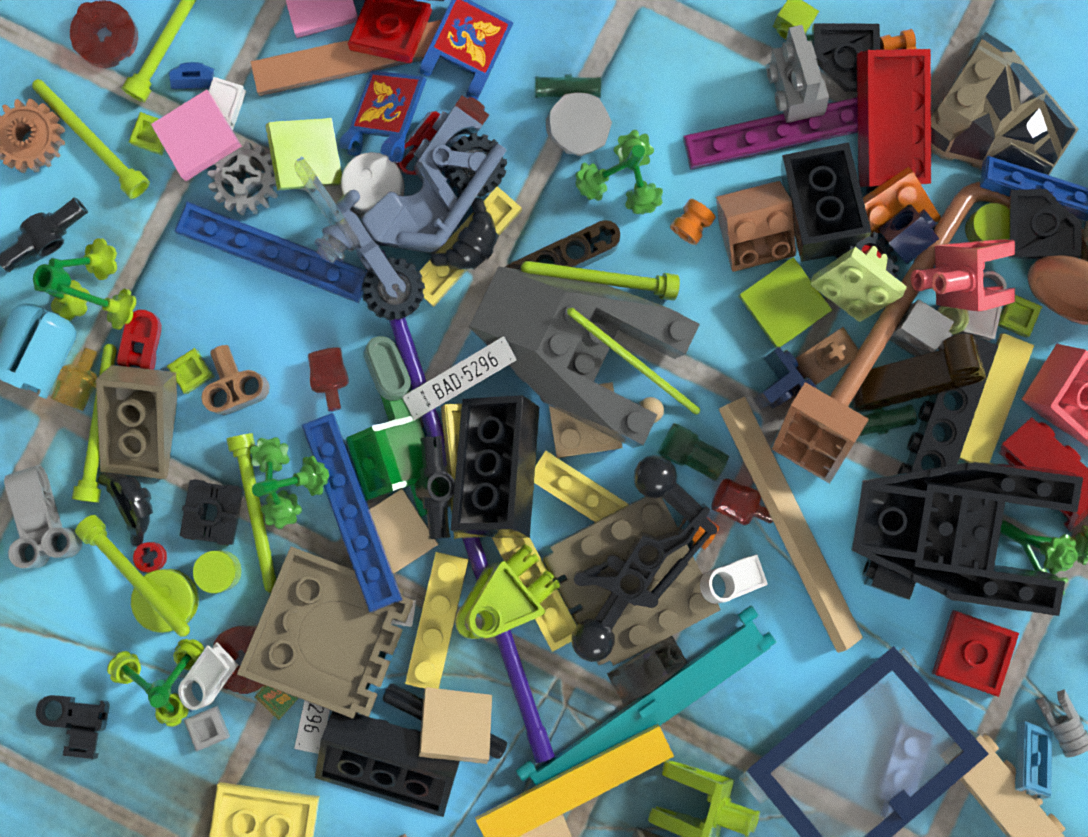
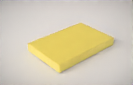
[209,782,320,837]

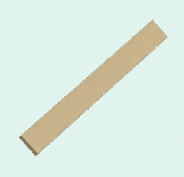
[719,397,863,653]

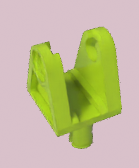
[455,544,560,639]
[648,760,760,837]

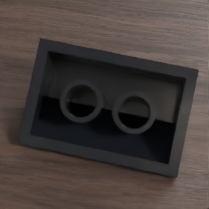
[781,142,871,262]

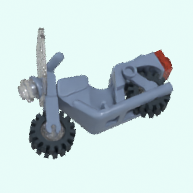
[294,95,507,320]

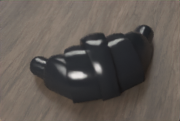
[430,198,499,270]
[98,473,153,547]

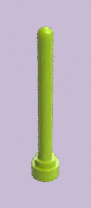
[121,0,196,103]
[32,79,150,199]
[521,261,680,301]
[72,344,117,503]
[226,433,276,593]
[75,515,190,637]

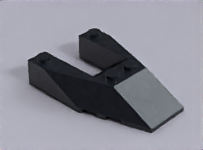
[851,461,1083,616]

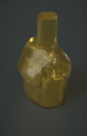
[50,347,98,411]

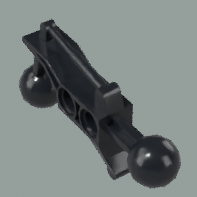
[572,455,717,662]

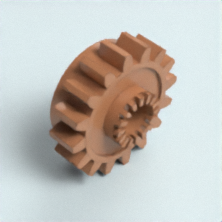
[0,99,65,173]

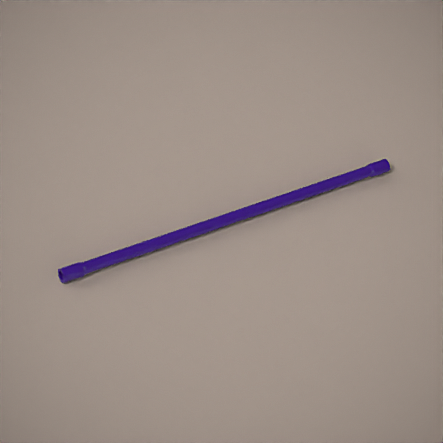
[378,250,555,763]

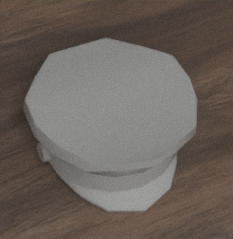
[546,93,612,156]

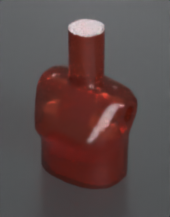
[307,347,349,412]
[711,478,773,525]

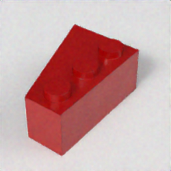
[999,417,1088,532]

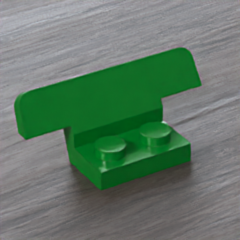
[346,390,439,517]

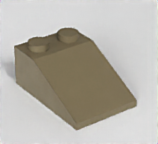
[96,365,177,479]

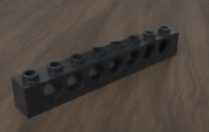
[863,332,998,600]

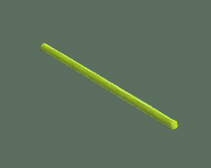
[567,308,700,415]

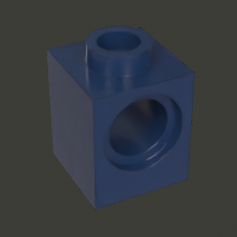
[878,205,940,264]

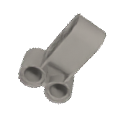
[4,465,82,568]

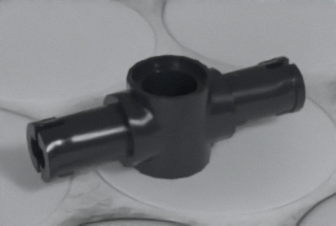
[0,197,88,272]
[415,436,455,539]

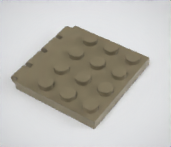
[542,496,721,666]
[237,546,414,719]

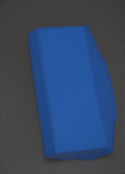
[168,62,215,89]

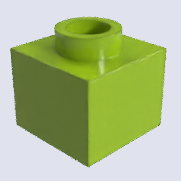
[772,0,819,40]

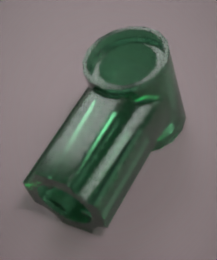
[657,423,730,481]

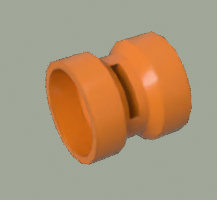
[670,199,716,245]

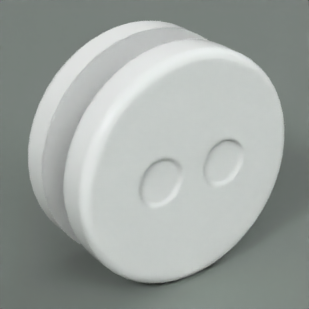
[341,152,405,215]

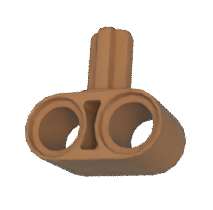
[795,327,859,385]
[201,345,270,415]

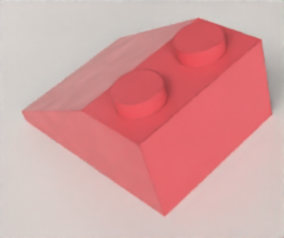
[1022,344,1088,447]

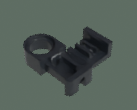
[36,695,110,759]

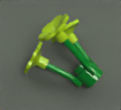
[33,238,136,330]

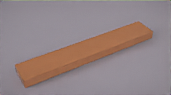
[251,20,442,96]

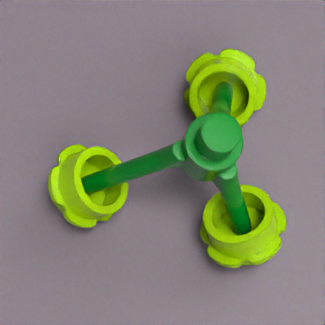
[107,639,204,727]

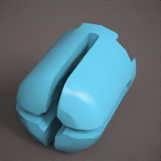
[0,303,76,399]

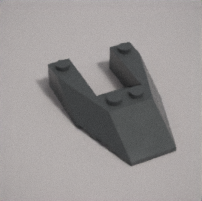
[469,266,700,448]

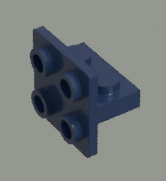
[753,347,818,409]

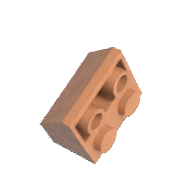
[716,181,796,272]

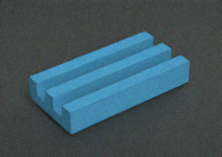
[1015,721,1052,799]

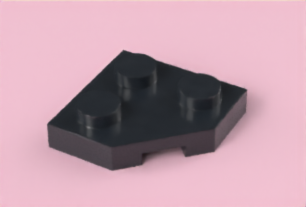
[812,23,880,92]
[1009,189,1082,259]

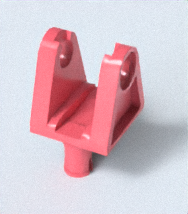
[911,239,1015,312]

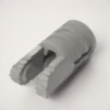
[1036,689,1088,757]

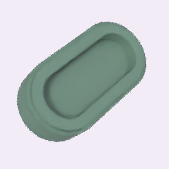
[364,336,411,401]

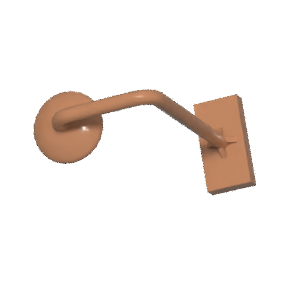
[772,182,1088,484]

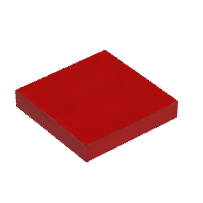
[348,0,432,64]
[932,610,1019,697]

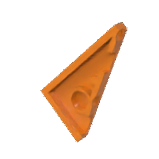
[863,167,941,233]

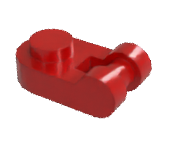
[117,310,162,370]

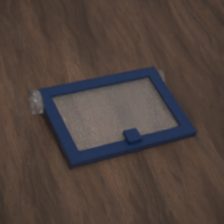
[739,646,989,837]

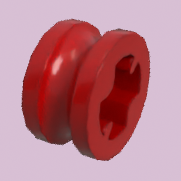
[133,542,167,573]

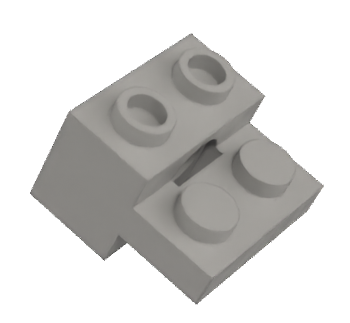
[766,25,829,123]

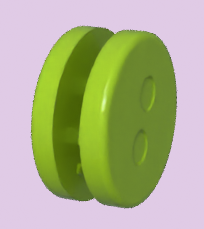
[131,569,199,633]

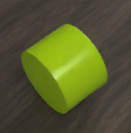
[965,203,1009,242]
[193,550,242,593]

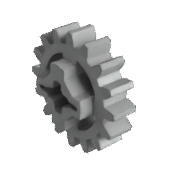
[207,141,278,215]

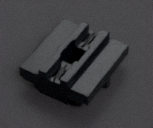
[179,479,244,546]

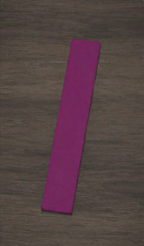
[683,97,858,170]

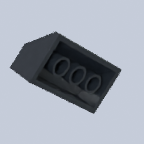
[451,395,540,538]
[315,711,460,817]

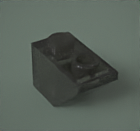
[607,636,688,703]

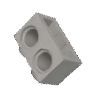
[889,300,954,357]

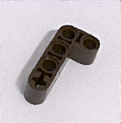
[505,220,621,270]
[852,334,986,412]

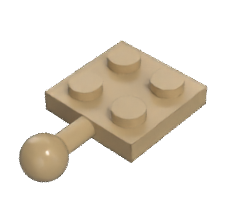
[549,382,664,458]

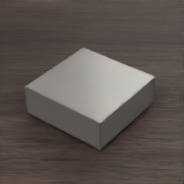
[184,706,230,752]

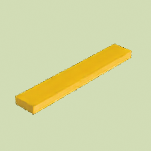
[475,724,674,837]

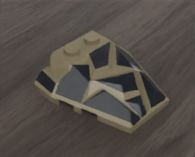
[931,32,1079,175]

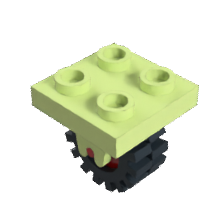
[810,232,907,322]

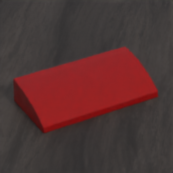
[857,49,931,187]

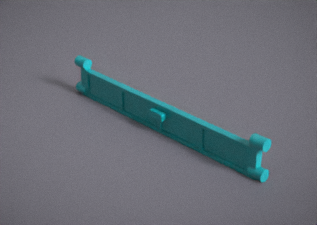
[515,605,777,786]

